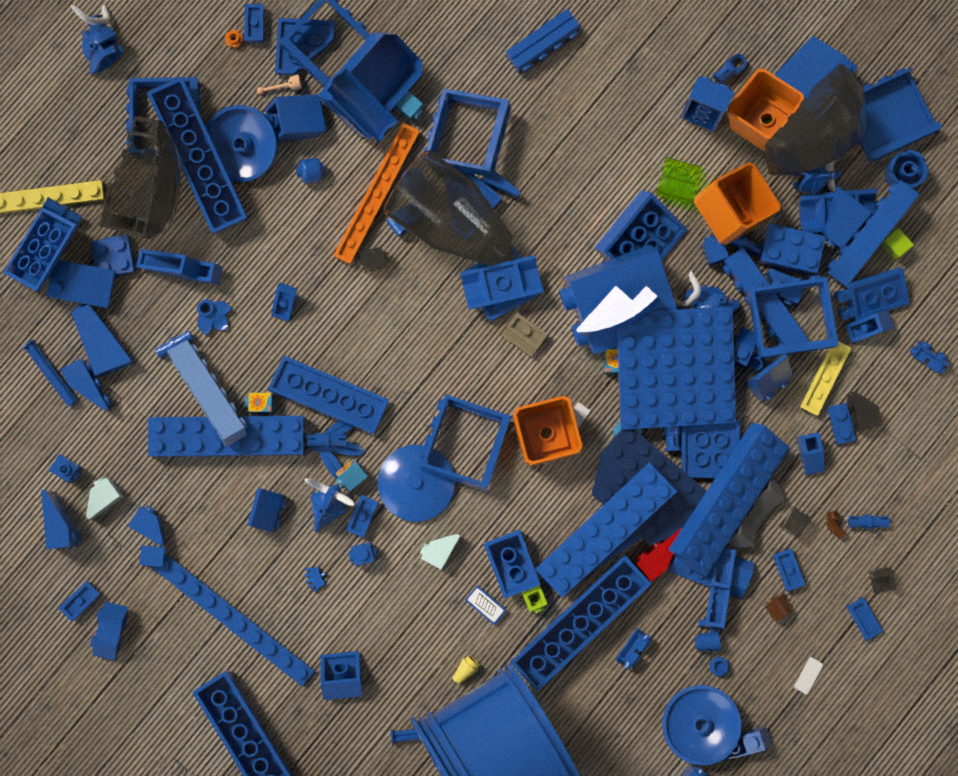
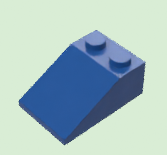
[47,260,116,308]
[746,354,793,401]
[41,490,81,549]
[483,529,541,599]

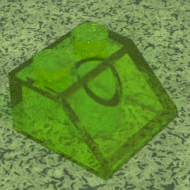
[656,157,702,205]

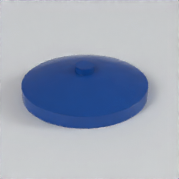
[207,105,278,182]
[378,445,455,522]
[662,685,742,765]

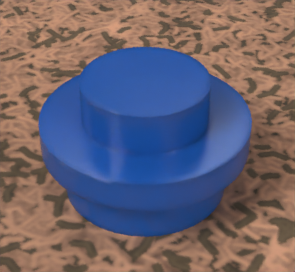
[709,657,729,676]

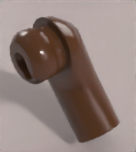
[826,510,846,540]

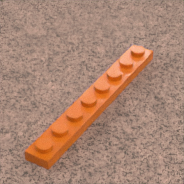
[333,123,420,265]

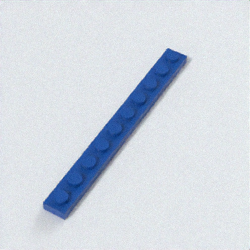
[150,553,315,686]

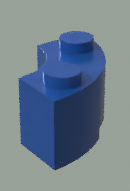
[90,602,128,661]

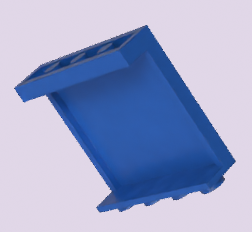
[840,67,942,163]

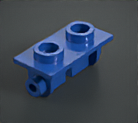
[910,339,950,374]
[615,628,651,670]

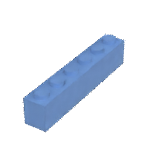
[167,340,247,447]

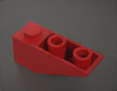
[635,528,682,582]

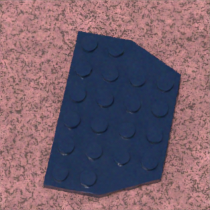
[591,429,706,545]

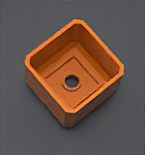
[727,68,805,154]
[694,162,781,245]
[512,396,583,467]

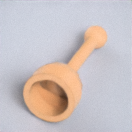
[257,74,303,95]

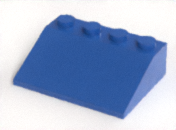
[775,36,858,127]
[594,190,688,261]
[3,207,78,293]

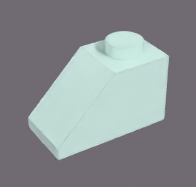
[86,477,124,520]
[420,534,460,570]

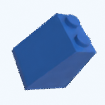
[265,94,327,145]

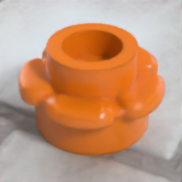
[225,30,243,48]

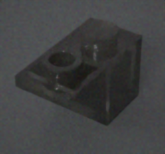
[846,391,882,431]

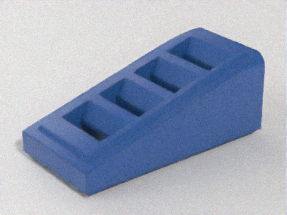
[482,171,520,200]

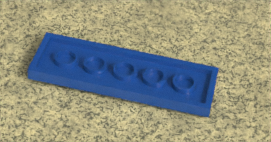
[268,355,389,435]

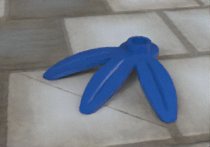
[309,421,365,479]

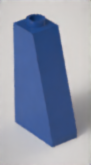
[71,304,135,377]

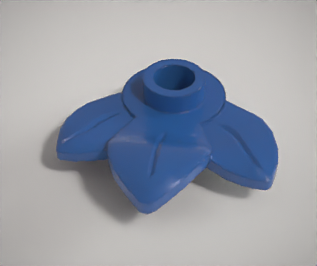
[197,299,231,335]

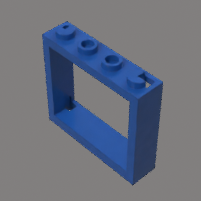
[278,0,370,88]
[126,77,200,157]
[424,89,512,177]
[747,275,839,359]
[418,394,511,491]

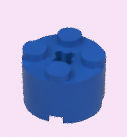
[885,150,928,190]

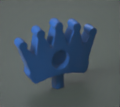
[304,567,326,592]

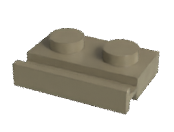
[501,312,548,357]

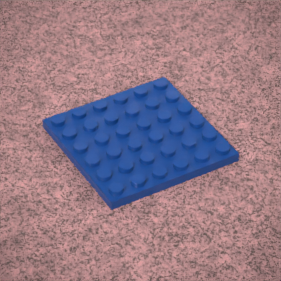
[617,306,736,430]

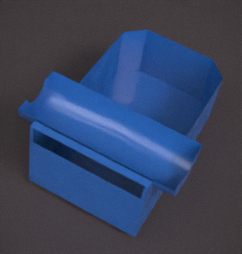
[317,32,422,142]

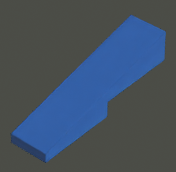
[705,548,736,630]

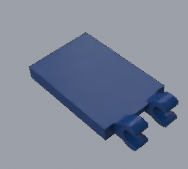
[834,267,910,321]

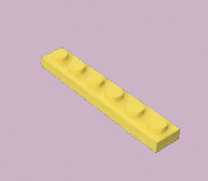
[0,180,105,214]

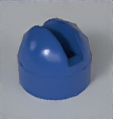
[749,353,765,370]

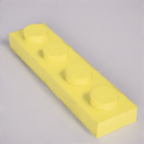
[799,341,851,416]

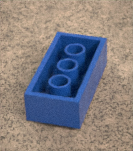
[680,76,734,132]

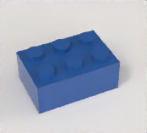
[758,223,826,276]

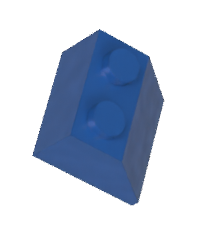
[247,488,287,532]
[321,651,363,700]

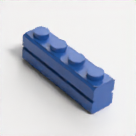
[506,9,580,73]

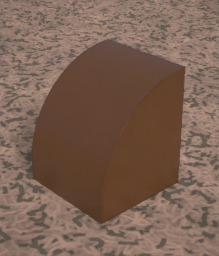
[764,592,793,621]

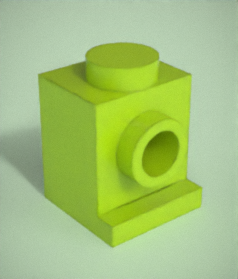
[521,585,547,613]

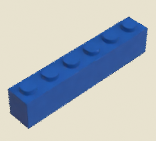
[827,180,919,287]
[722,248,810,356]

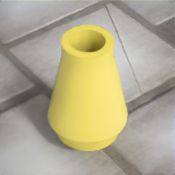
[452,655,480,685]

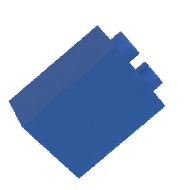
[559,245,677,354]

